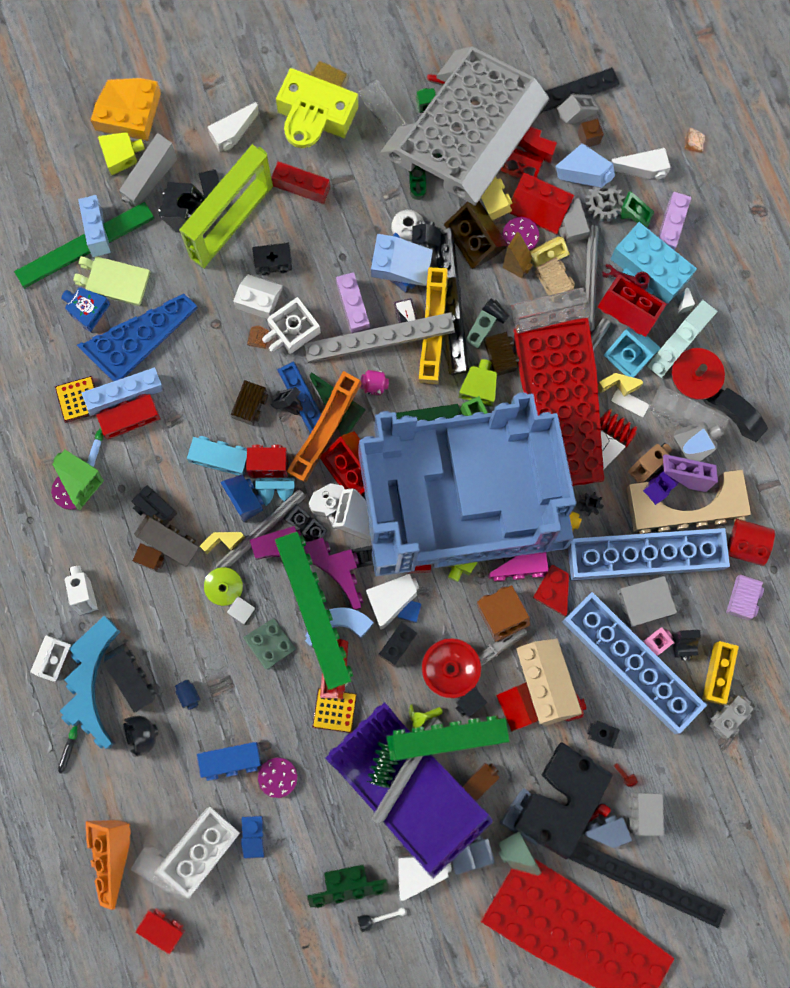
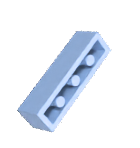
[82,367,162,416]

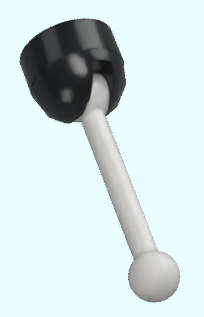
[357,908,406,933]

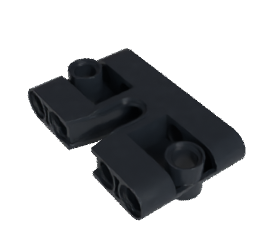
[514,742,613,860]

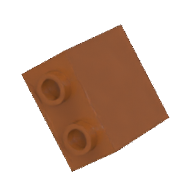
[477,585,530,642]

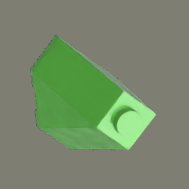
[52,449,104,511]

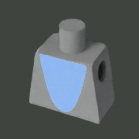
[674,421,724,462]

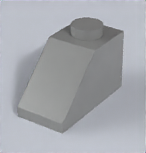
[557,94,599,124]
[559,198,590,244]

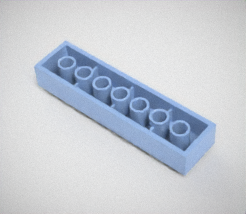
[568,528,730,580]
[562,592,707,734]

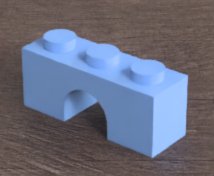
[78,195,111,257]

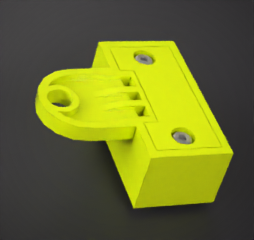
[276,68,358,148]

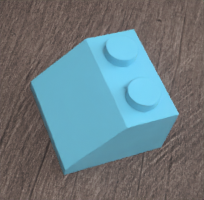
[604,327,661,378]

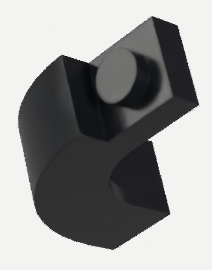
[703,388,768,442]

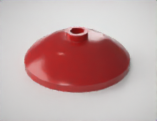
[422,638,481,698]

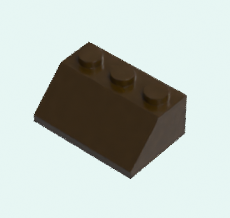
[443,201,508,269]

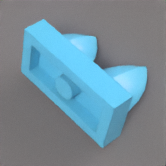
[255,478,295,506]

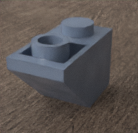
[583,815,632,848]

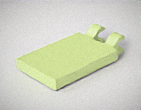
[73,256,150,306]

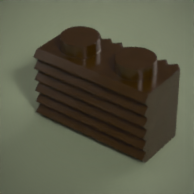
[484,332,519,376]
[231,380,268,426]

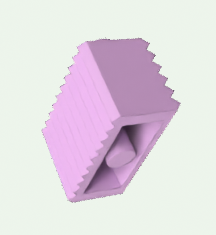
[726,575,764,620]

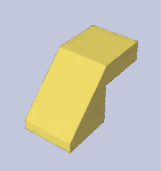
[598,373,643,397]
[200,532,245,554]

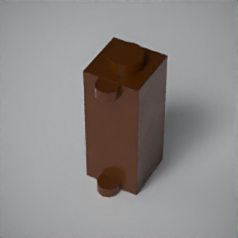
[461,763,500,802]

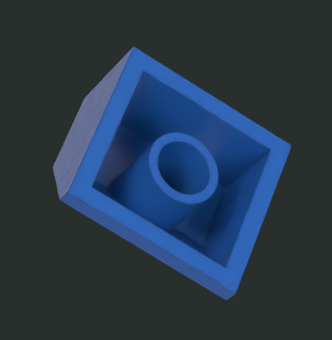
[220,475,264,522]

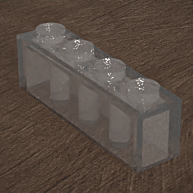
[510,287,590,333]
[648,385,730,442]

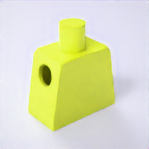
[98,132,145,175]

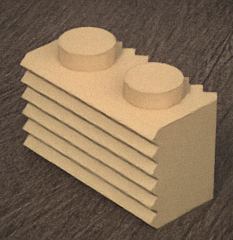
[535,257,575,303]

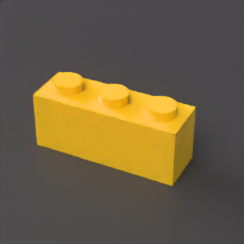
[702,641,739,705]

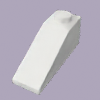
[208,102,259,152]
[611,148,671,179]

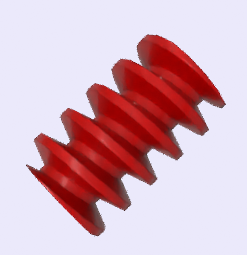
[600,409,637,448]

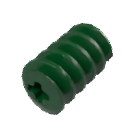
[366,742,398,788]

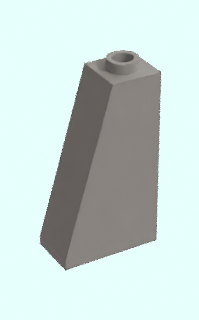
[119,133,178,207]

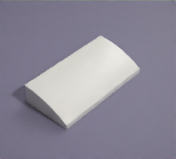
[154,807,240,899]

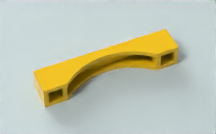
[419,267,448,384]

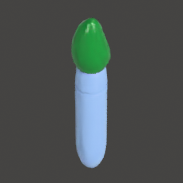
[87,428,103,467]

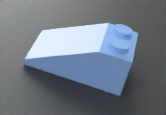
[371,234,433,286]

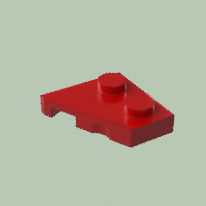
[533,564,569,617]

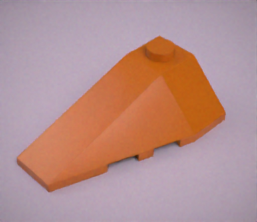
[86,820,131,910]

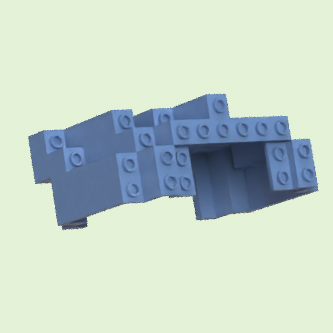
[358,393,576,577]

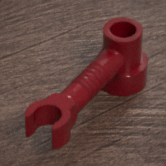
[602,264,650,290]

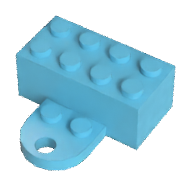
[611,222,697,305]

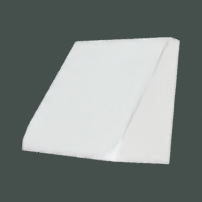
[678,288,695,314]
[227,597,255,624]

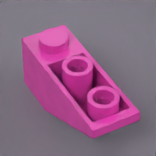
[488,552,548,582]

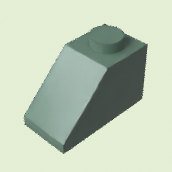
[498,832,541,875]

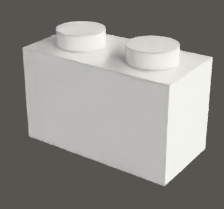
[30,635,70,682]

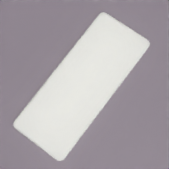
[611,389,649,417]

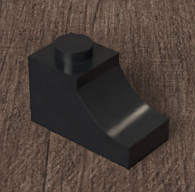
[672,629,701,661]

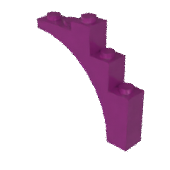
[250,526,363,610]

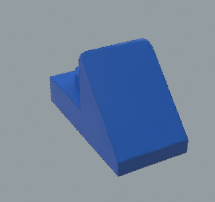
[241,816,264,858]

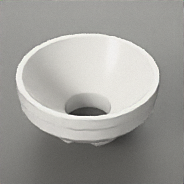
[391,210,424,242]

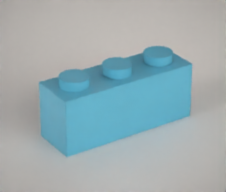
[187,436,247,476]

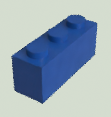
[197,742,262,781]

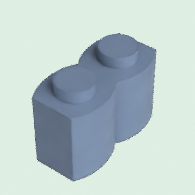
[452,836,495,874]

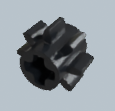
[579,492,604,516]

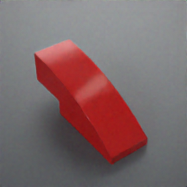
[518,127,557,163]

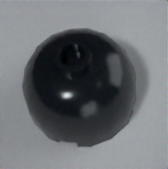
[123,716,158,757]

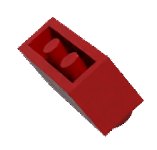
[271,161,330,204]
[96,394,161,440]

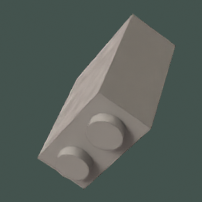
[617,576,678,628]

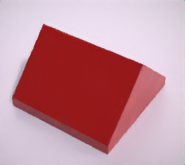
[496,682,539,732]

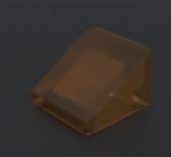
[684,128,705,153]

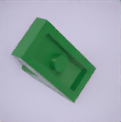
[621,191,654,227]

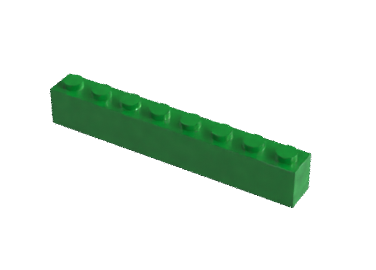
[275,532,353,690]

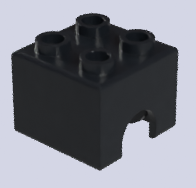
[158,182,206,233]

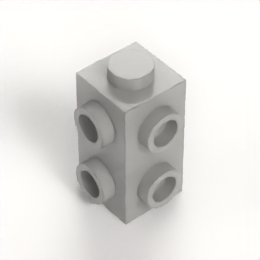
[709,695,753,739]

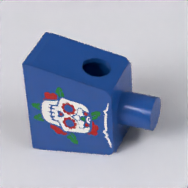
[61,287,110,333]

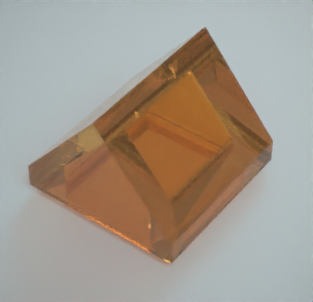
[247,325,269,349]

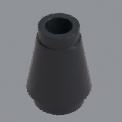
[482,298,510,324]

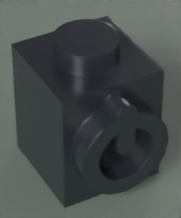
[412,221,441,249]

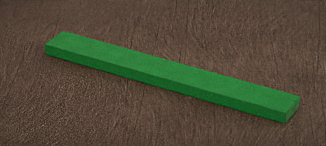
[14,202,155,289]

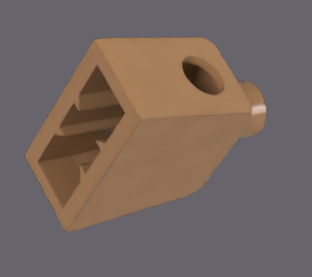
[627,443,672,483]

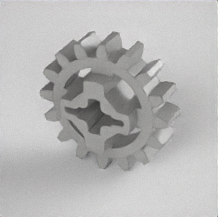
[585,182,625,222]

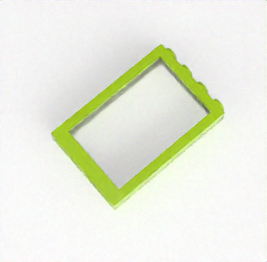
[179,144,273,268]

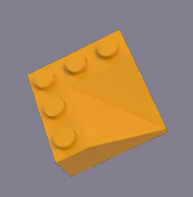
[91,78,161,141]

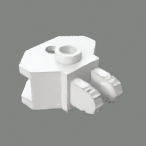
[309,484,345,530]

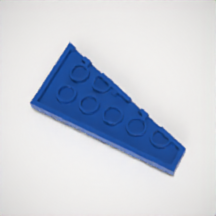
[77,293,198,382]

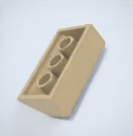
[516,639,582,726]

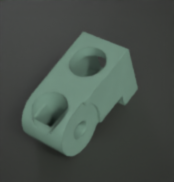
[466,310,497,349]

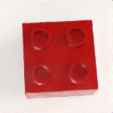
[246,445,288,478]

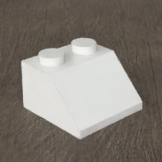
[233,274,283,319]

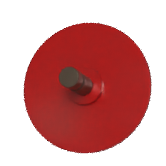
[672,348,725,400]

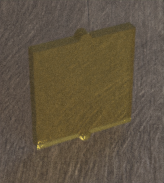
[311,60,347,87]

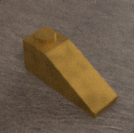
[502,232,533,278]

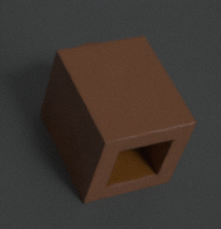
[578,118,604,148]
[132,543,165,572]

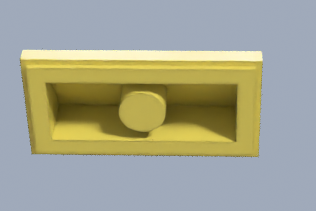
[530,237,570,268]

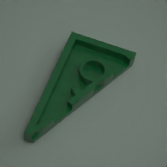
[309,372,366,436]

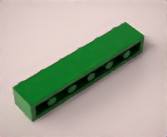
[387,715,510,761]

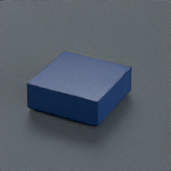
[398,601,421,623]

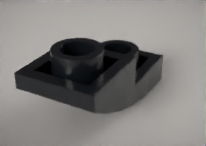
[284,505,328,541]

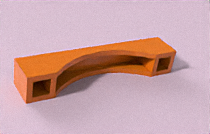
[287,371,362,483]

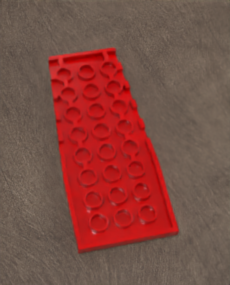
[513,318,604,486]
[480,858,674,988]

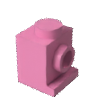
[642,627,674,656]

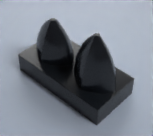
[271,387,303,415]

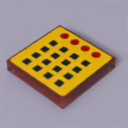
[55,376,95,423]
[312,688,357,733]

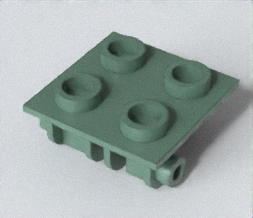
[243,618,296,670]

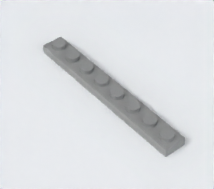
[304,313,455,363]

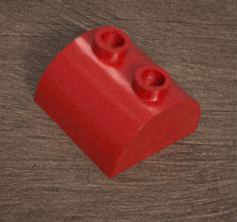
[727,518,775,566]

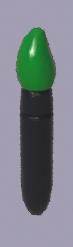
[58,726,78,773]

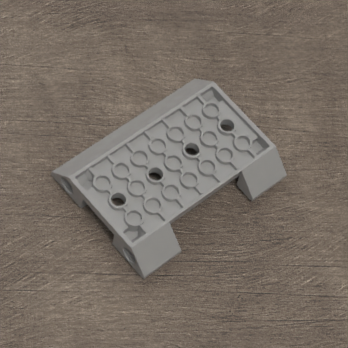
[380,46,549,205]

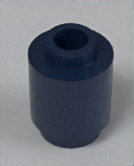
[174,679,201,711]

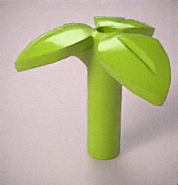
[409,704,443,728]

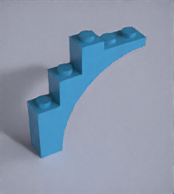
[60,616,121,749]

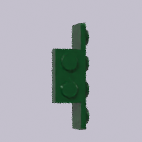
[307,864,389,908]

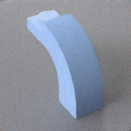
[305,608,374,647]

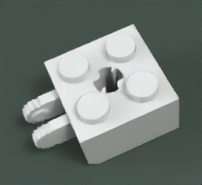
[262,297,321,354]

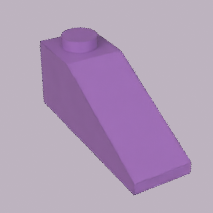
[663,454,718,492]

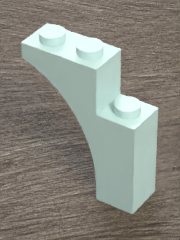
[647,300,718,378]

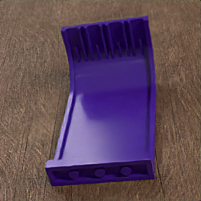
[325,702,493,879]

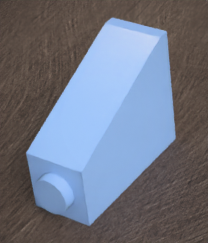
[556,144,615,188]

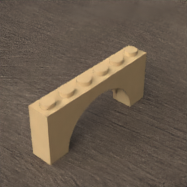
[626,470,751,534]

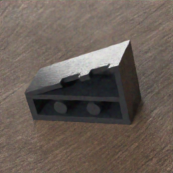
[103,643,156,713]

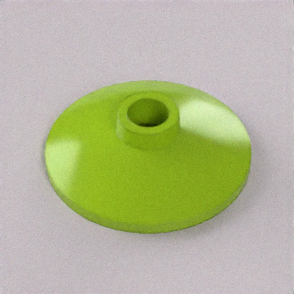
[204,567,243,606]

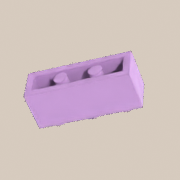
[658,192,691,250]
[336,272,370,333]

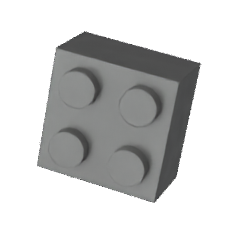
[628,793,664,836]

